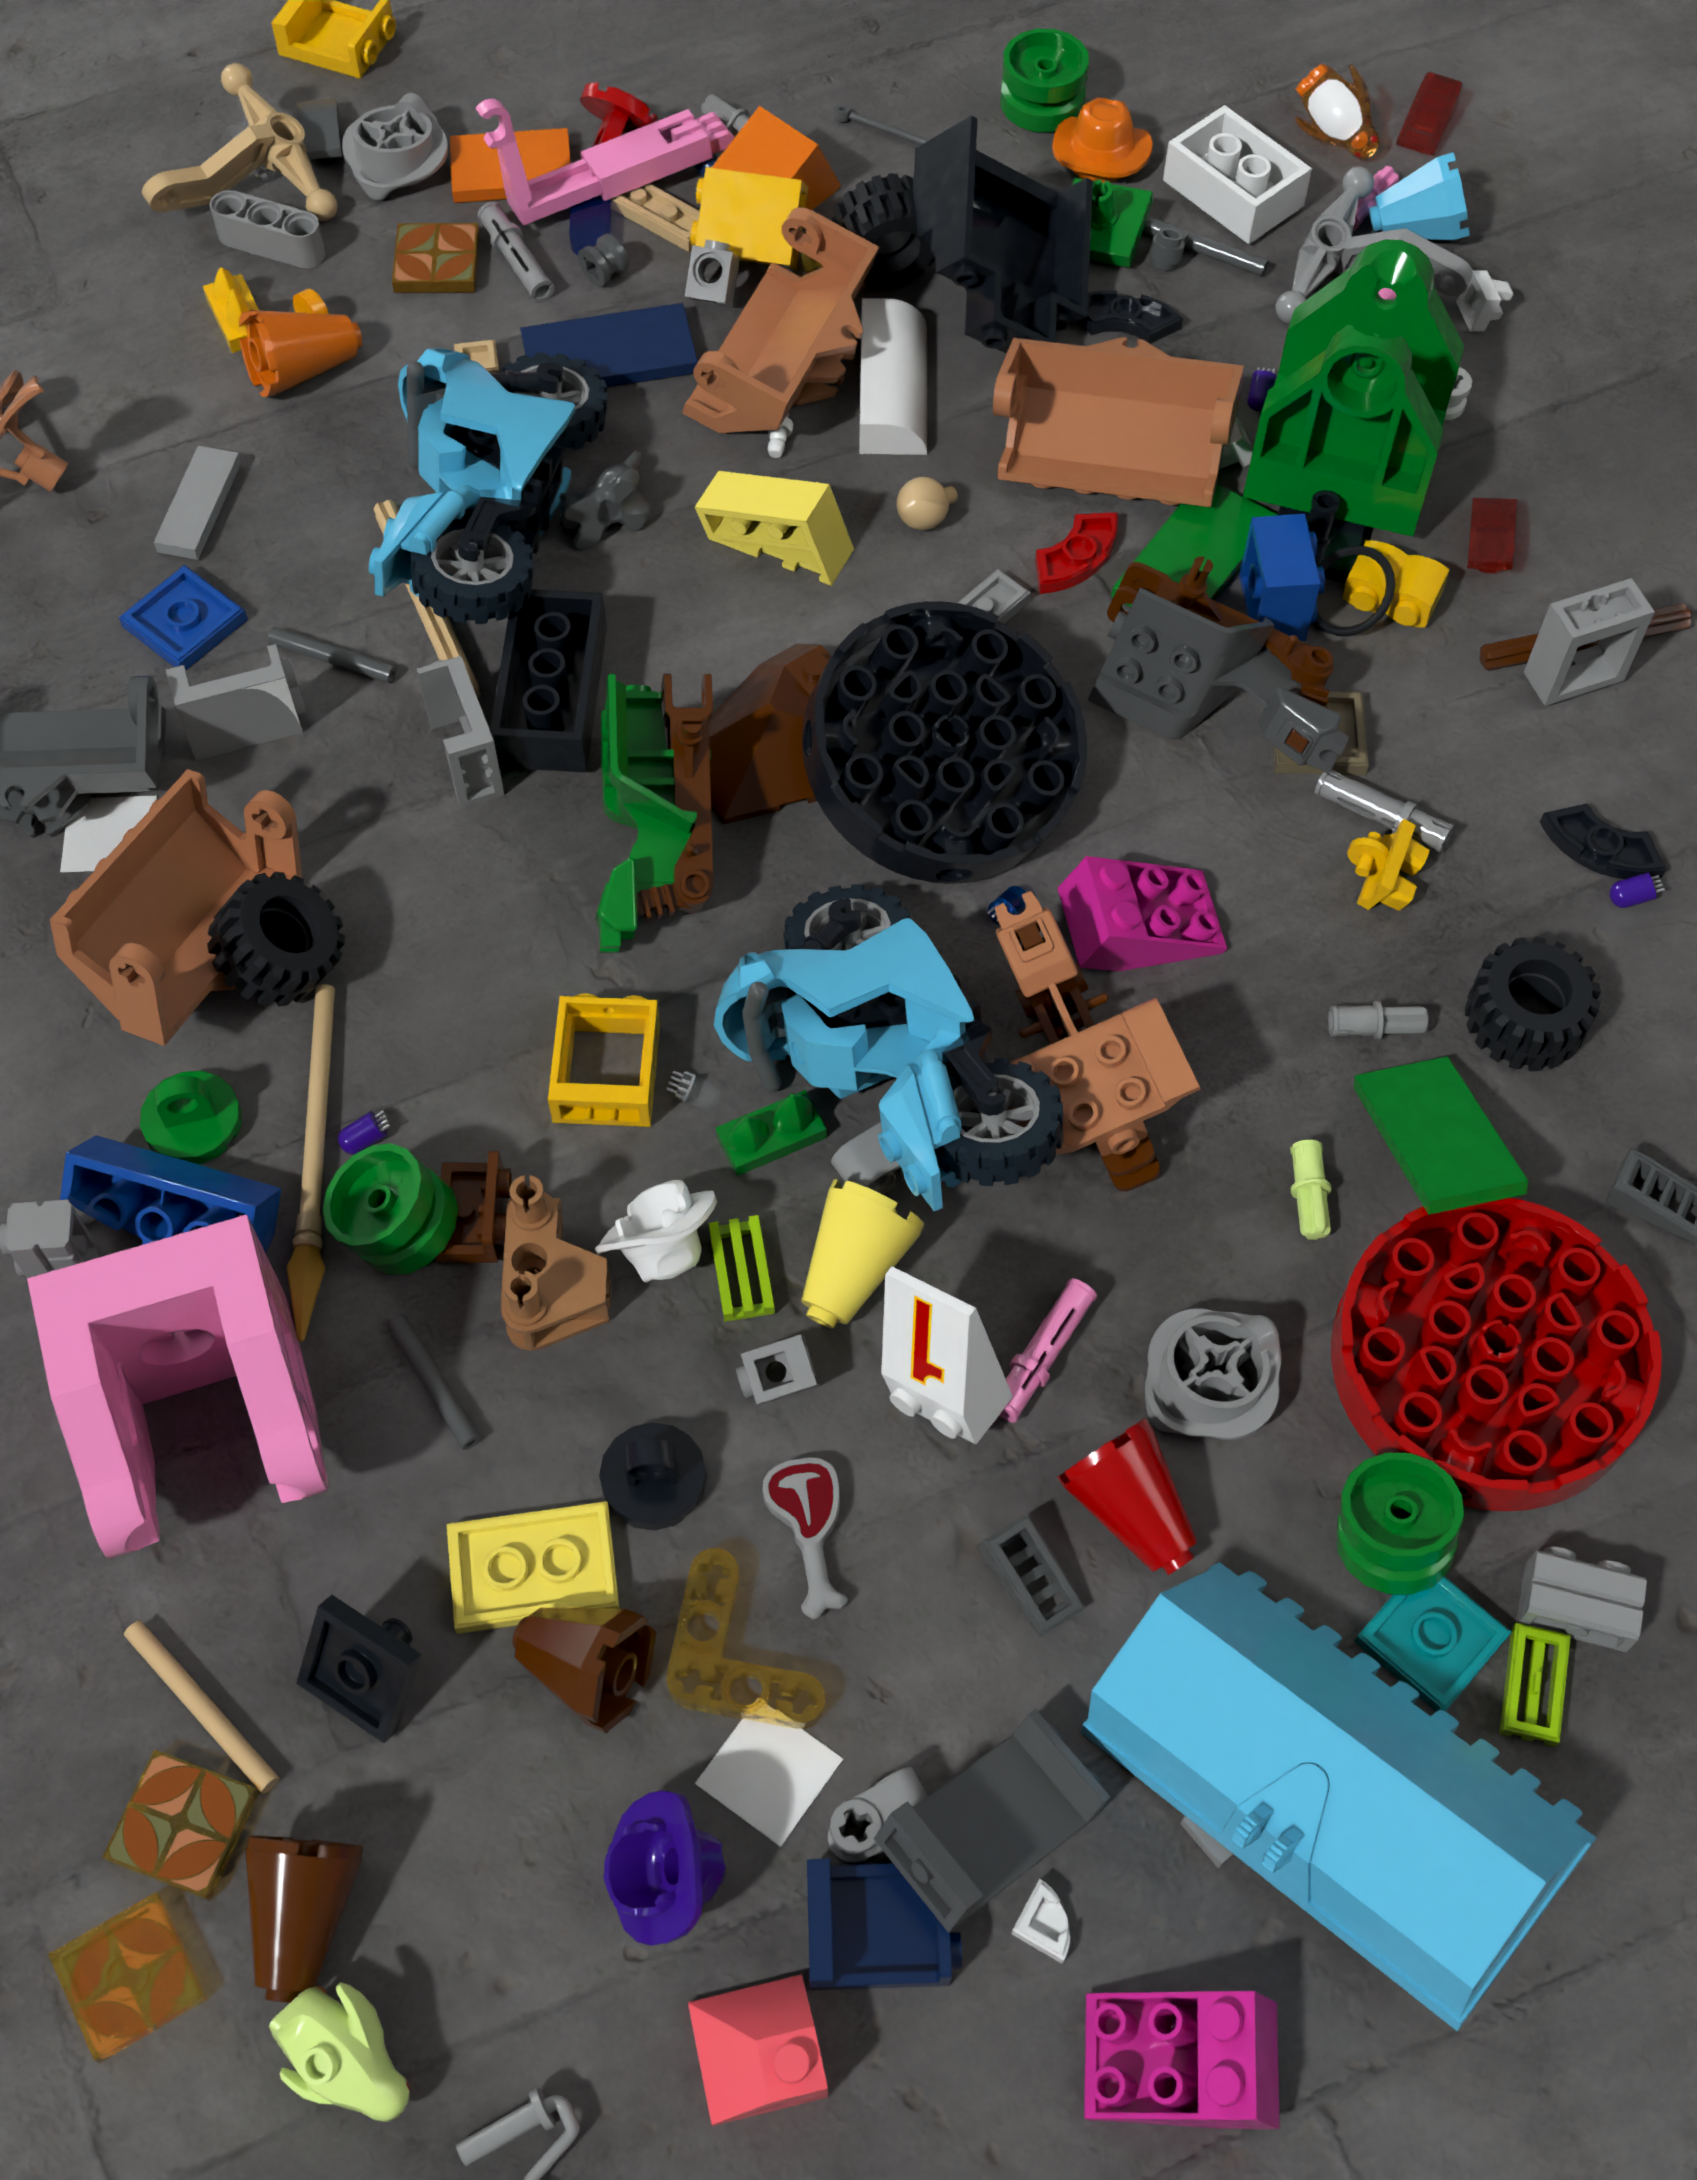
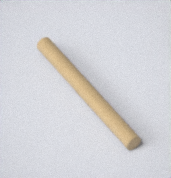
[124,1620,280,1794]

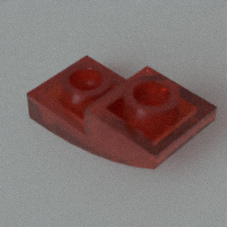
[1467,498,1517,573]

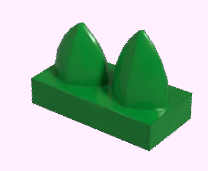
[715,1090,827,1176]

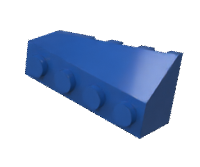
[60,1135,282,1253]

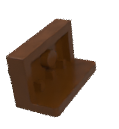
[435,1151,512,1263]

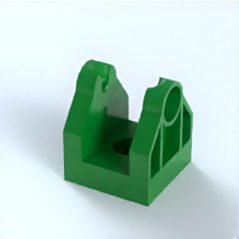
[1243,239,1464,537]

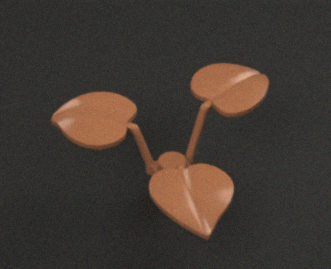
[0,369,69,492]

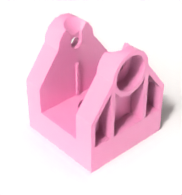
[27,1215,329,1559]

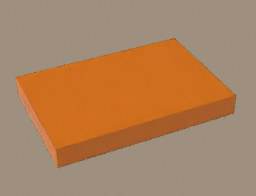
[450,128,571,203]

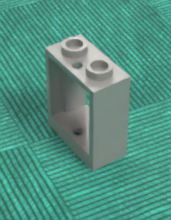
[1523,578,1655,706]

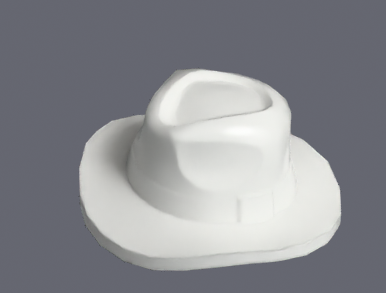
[595,1180,717,1283]

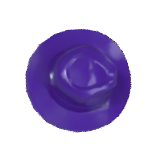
[603,1791,726,1946]

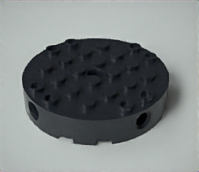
[802,601,1087,884]

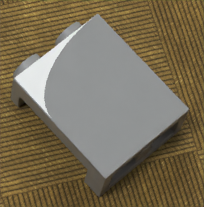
[166,644,306,761]

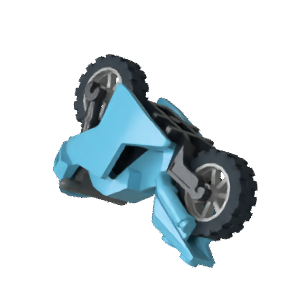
[368,348,608,624]
[714,884,1064,1212]

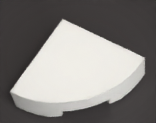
[1011,1879,1070,1964]

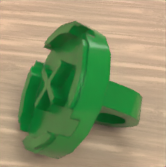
[140,1071,242,1165]

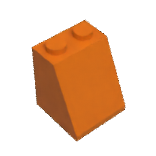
[703,106,841,210]

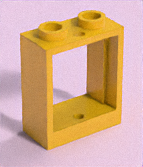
[548,993,660,1127]

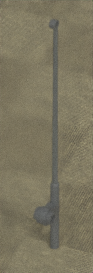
[834,105,1268,276]

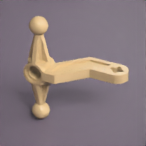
[142,63,338,222]

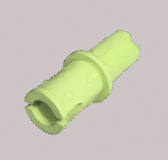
[1290,1140,1332,1240]

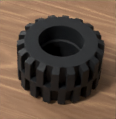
[831,173,936,289]
[207,872,345,1007]
[1465,937,1601,1071]

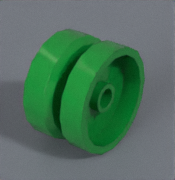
[1000,28,1089,132]
[322,1143,459,1276]
[1336,1453,1464,1595]

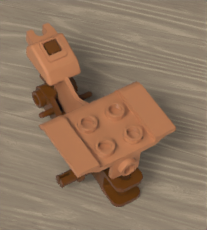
[995,891,1201,1192]

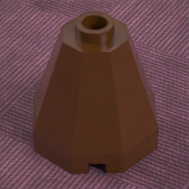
[512,1608,656,1733]

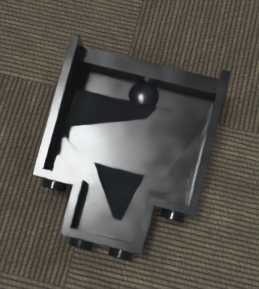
[913,115,1093,354]

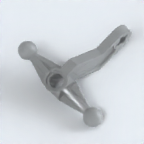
[1275,166,1473,324]

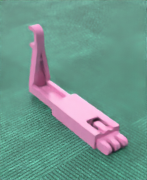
[476,99,734,226]

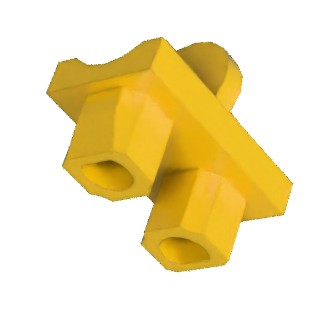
[1347,819,1430,911]

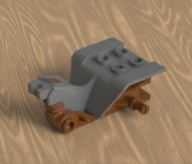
[1087,556,1349,773]

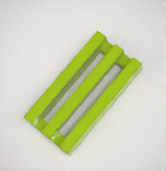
[708,1215,775,1322]
[1499,1623,1571,1747]

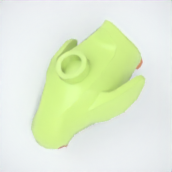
[269,1983,410,2122]

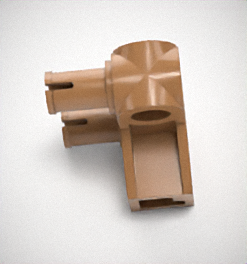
[501,1175,611,1351]

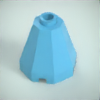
[1369,152,1470,240]

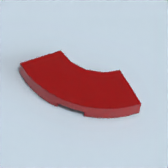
[1035,512,1118,594]

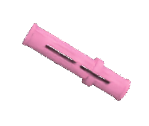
[999,1278,1097,1423]

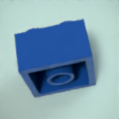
[1239,514,1325,641]

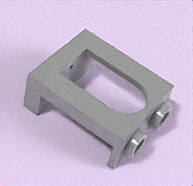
[417,656,505,808]

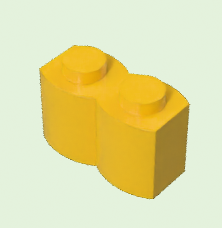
[1343,540,1449,628]

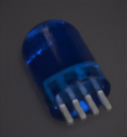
[987,886,1027,926]

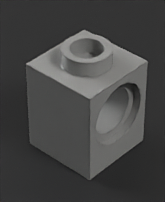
[685,240,740,307]

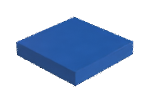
[119,565,248,670]

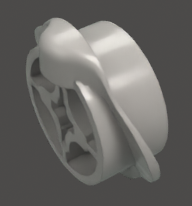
[342,93,448,200]
[1144,1309,1281,1440]

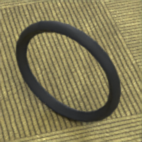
[1315,545,1395,636]

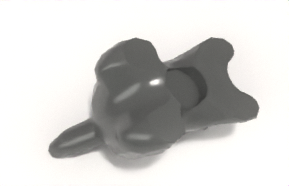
[559,450,651,550]

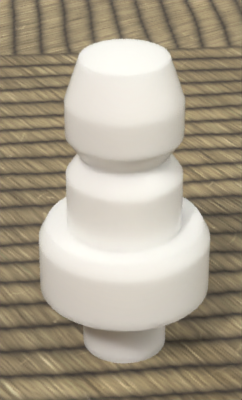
[768,413,793,458]

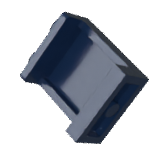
[807,1859,962,1991]

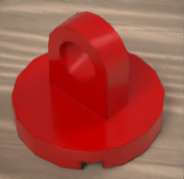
[580,82,658,147]

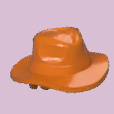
[1052,97,1153,183]

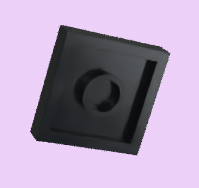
[1278,490,1365,583]
[296,1595,422,1743]

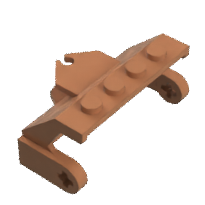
[682,207,879,433]
[993,337,1244,507]
[50,769,302,1046]

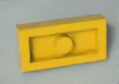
[202,267,259,353]

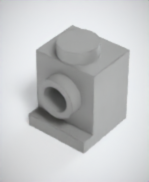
[736,1334,820,1405]

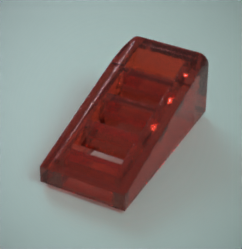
[1396,72,1463,156]

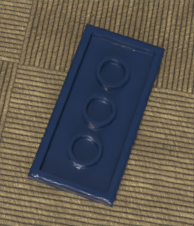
[520,303,698,387]

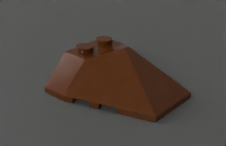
[709,644,832,825]

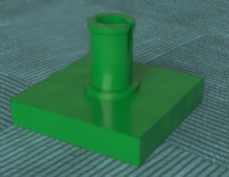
[1073,178,1153,267]

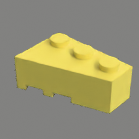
[695,471,854,586]

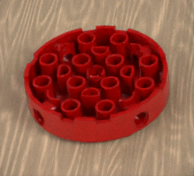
[1331,1198,1662,1512]

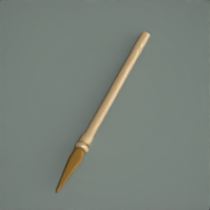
[286,984,335,1342]

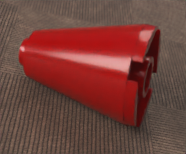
[1057,1418,1198,1575]

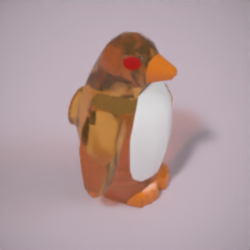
[1295,64,1380,160]

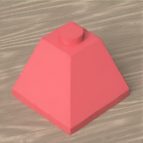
[688,1974,828,2126]

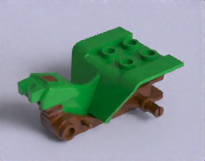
[595,673,713,953]

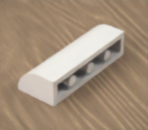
[859,298,927,455]

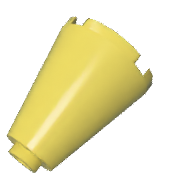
[801,1179,924,1329]

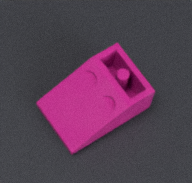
[1057,856,1227,971]
[1084,1991,1280,2129]

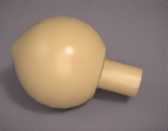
[896,477,958,531]

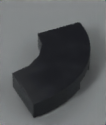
[1078,290,1183,344]
[1540,804,1666,879]

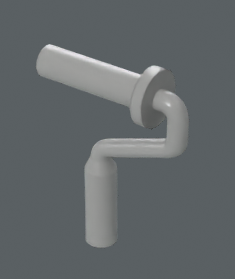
[456,2087,580,2180]

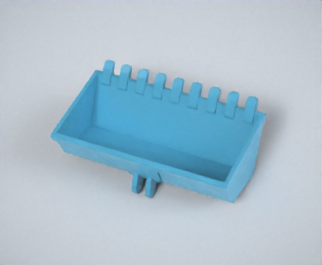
[1081,1562,1597,2032]

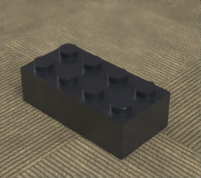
[490,589,607,773]

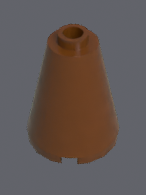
[245,1835,363,2003]

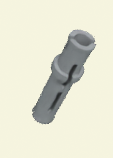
[477,201,555,302]
[1314,770,1454,853]

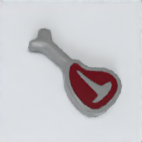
[762,1457,848,1620]

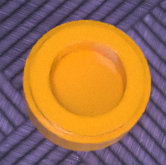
[293,288,329,314]

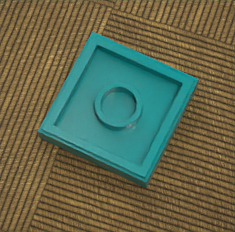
[1354,1577,1511,1712]

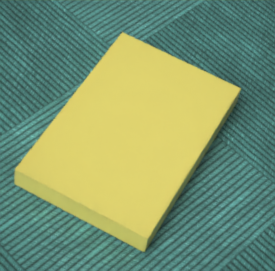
[447,1501,620,1634]

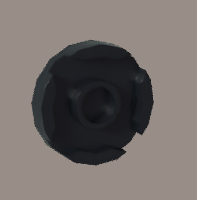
[599,1422,707,1531]

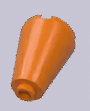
[239,310,362,397]

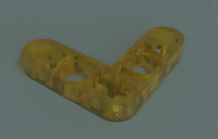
[667,1548,825,1729]

